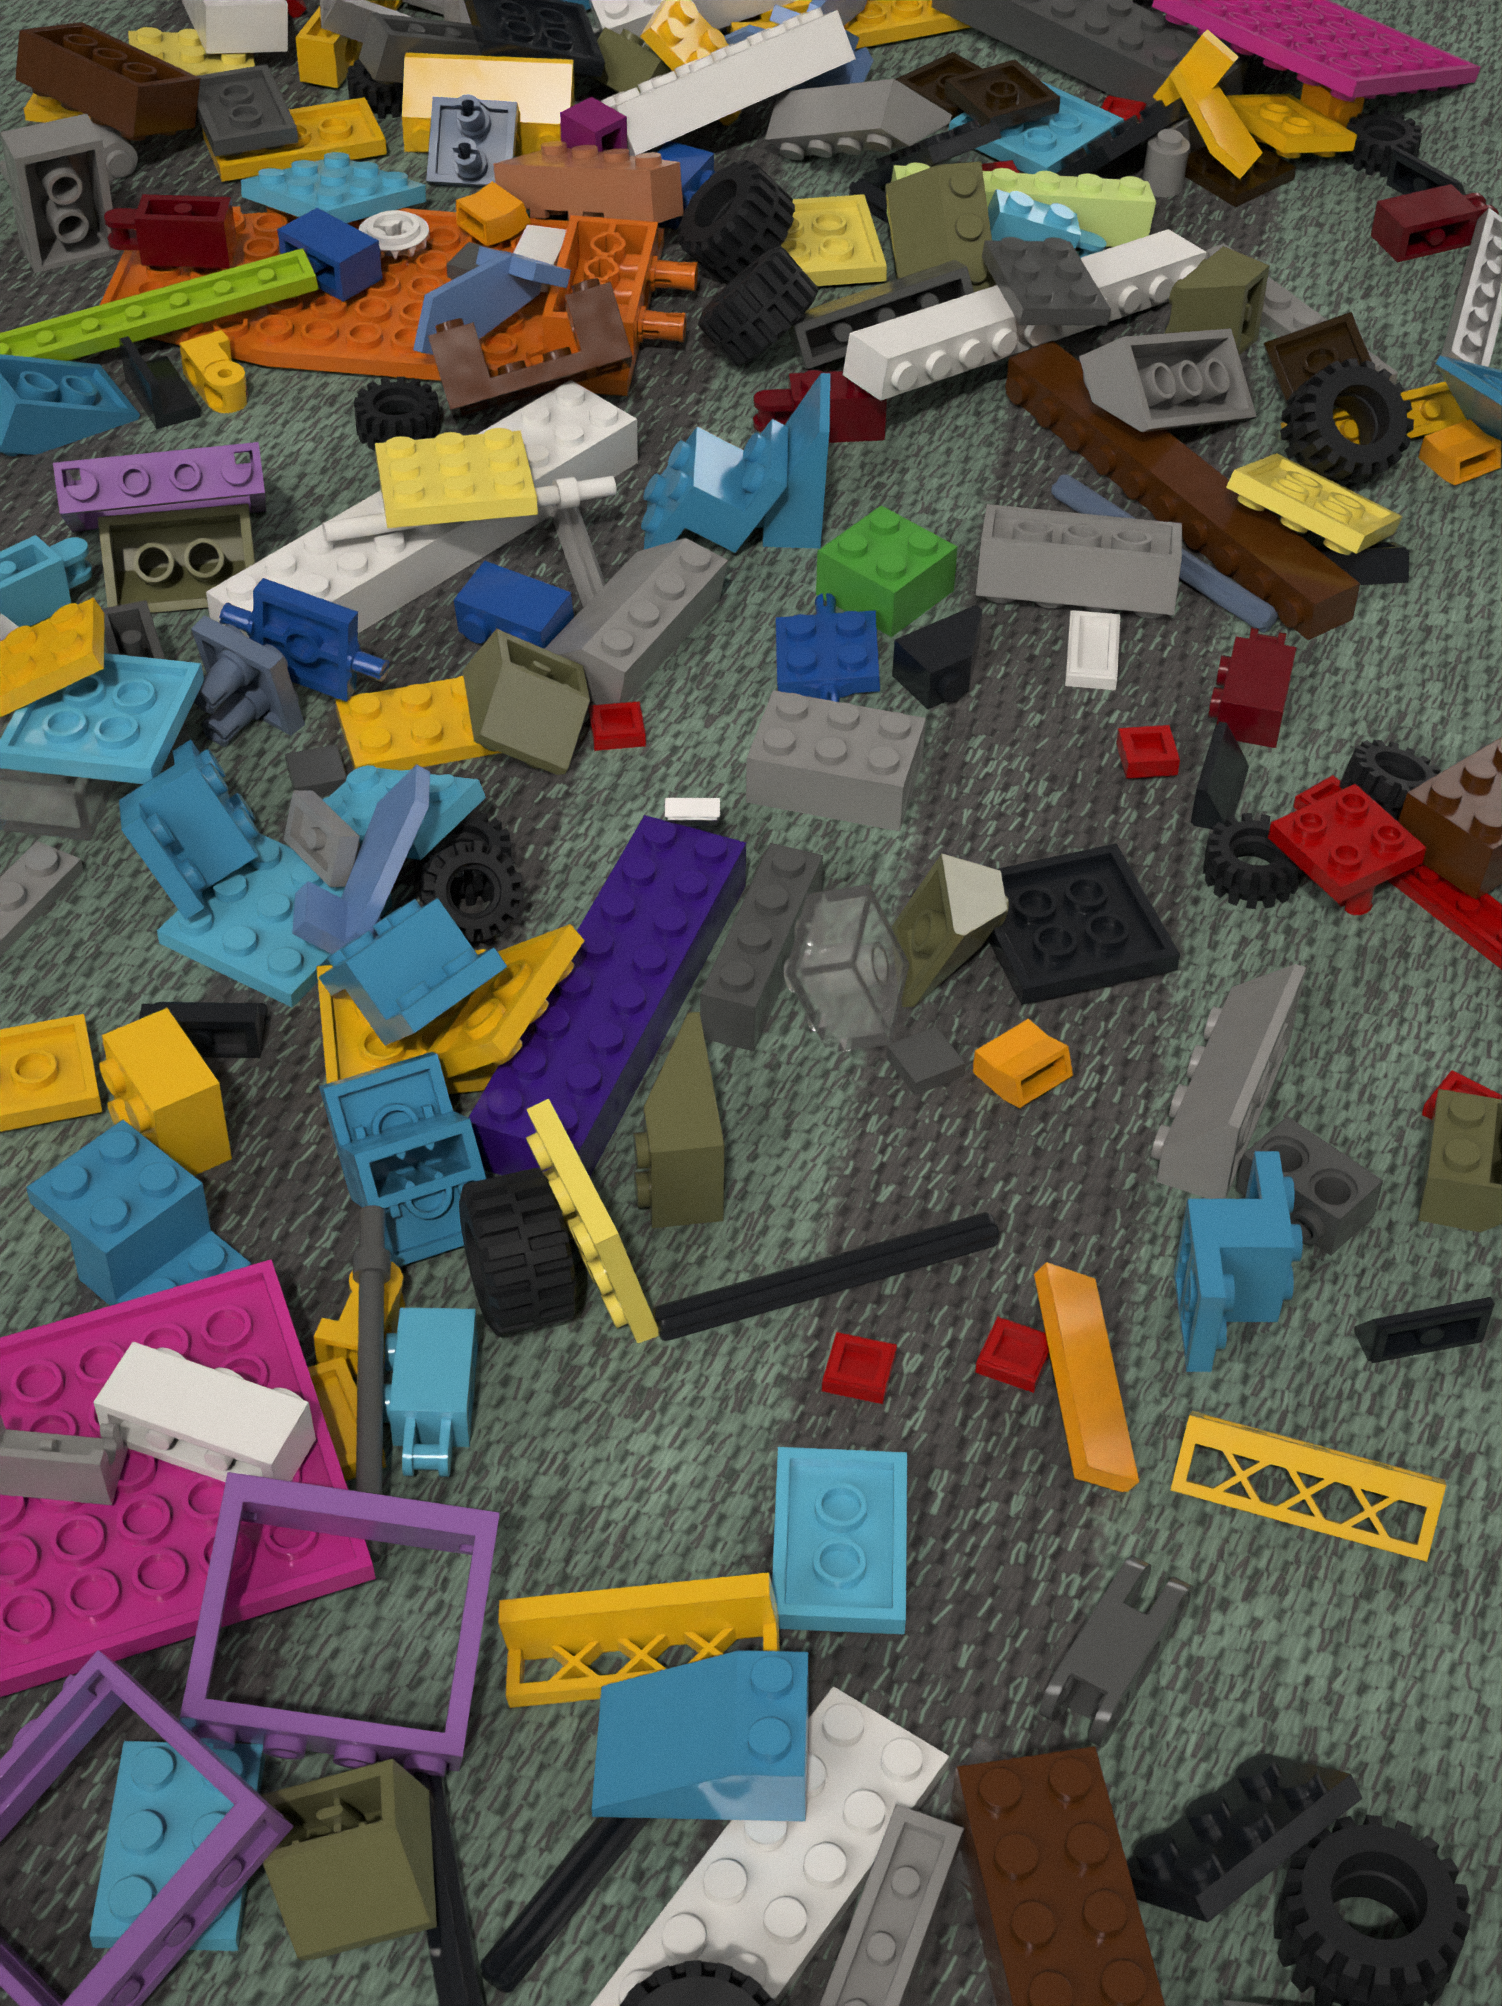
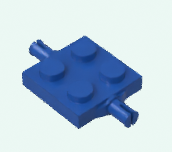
[219,578,389,702]
[776,593,880,702]

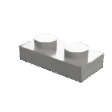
[283,790,360,887]

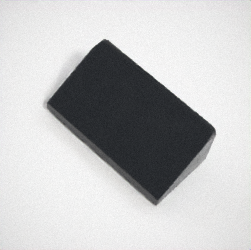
[1386,147,1466,195]
[1314,542,1409,585]
[1191,721,1249,830]
[1354,1297,1495,1363]

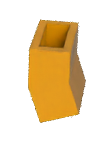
[456,181,531,246]
[1418,419,1502,485]
[973,1019,1073,1108]

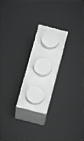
[93,1342,316,1482]

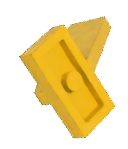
[1153,29,1262,179]

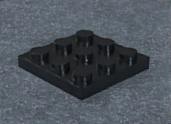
[464,0,605,78]
[987,843,1180,1005]

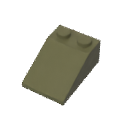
[633,1012,725,1228]

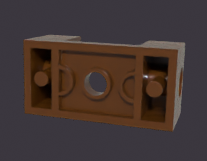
[428,278,633,419]

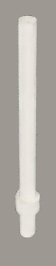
[322,476,616,542]

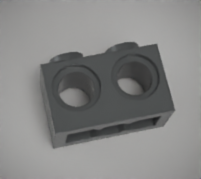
[1236,1116,1383,1256]

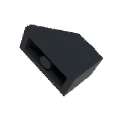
[892,605,983,710]

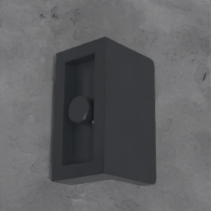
[119,336,201,429]
[139,1002,267,1058]

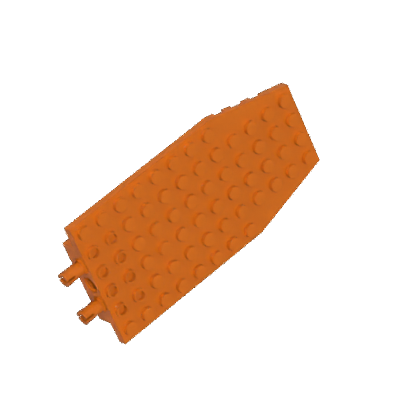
[100,206,698,396]

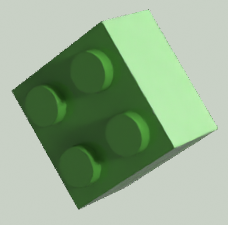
[816,505,958,637]

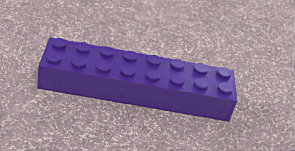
[468,815,746,1177]

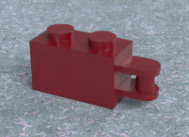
[1371,184,1499,263]
[104,194,237,270]
[753,370,887,443]
[1208,627,1297,748]

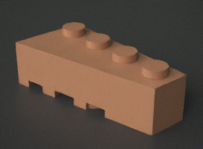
[493,141,684,223]

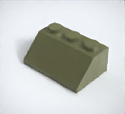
[885,161,997,292]
[97,504,256,613]

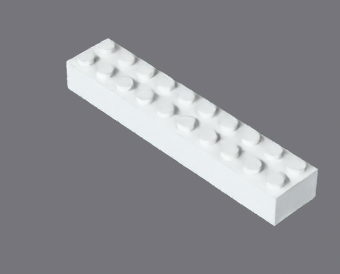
[206,380,638,638]

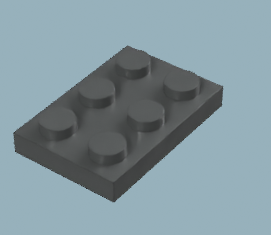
[196,64,298,156]
[982,237,1111,326]

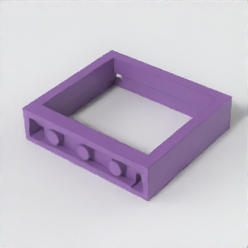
[53,442,266,532]
[180,1472,500,1777]
[0,1650,294,2006]

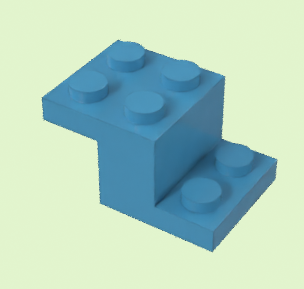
[641,419,789,553]
[119,740,259,920]
[318,898,507,1046]
[319,1052,486,1267]
[26,1120,251,1306]
[1174,1151,1303,1372]

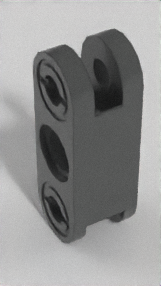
[1040,1555,1193,1747]

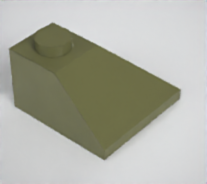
[891,853,1009,1007]

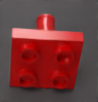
[1268,784,1427,915]

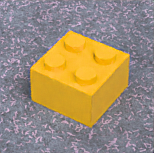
[99,1008,232,1176]

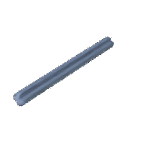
[1051,474,1278,633]

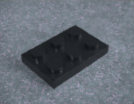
[1056,98,1189,177]
[863,119,1002,187]
[1126,1753,1363,1923]

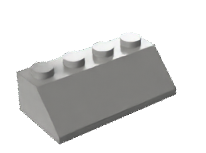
[765,79,952,160]
[1079,329,1257,432]
[976,504,1182,618]
[545,538,728,705]
[1151,964,1306,1199]

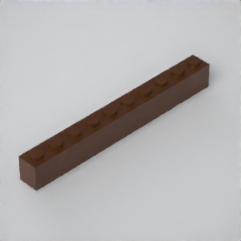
[1005,340,1360,640]

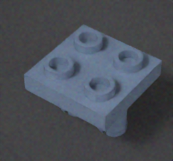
[426,94,519,188]
[191,615,305,747]

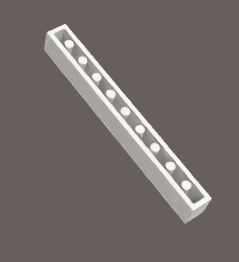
[843,229,1206,401]

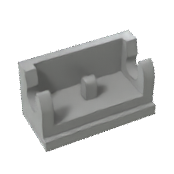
[0,1415,128,1505]

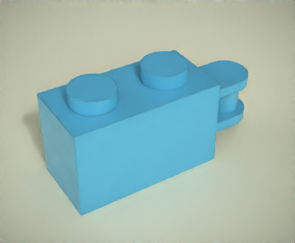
[987,189,1107,258]
[0,535,93,627]
[383,1308,478,1477]

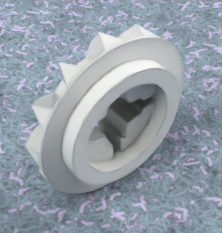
[358,210,430,260]

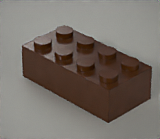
[15,22,200,141]
[1398,737,1502,900]
[950,1746,1165,2006]

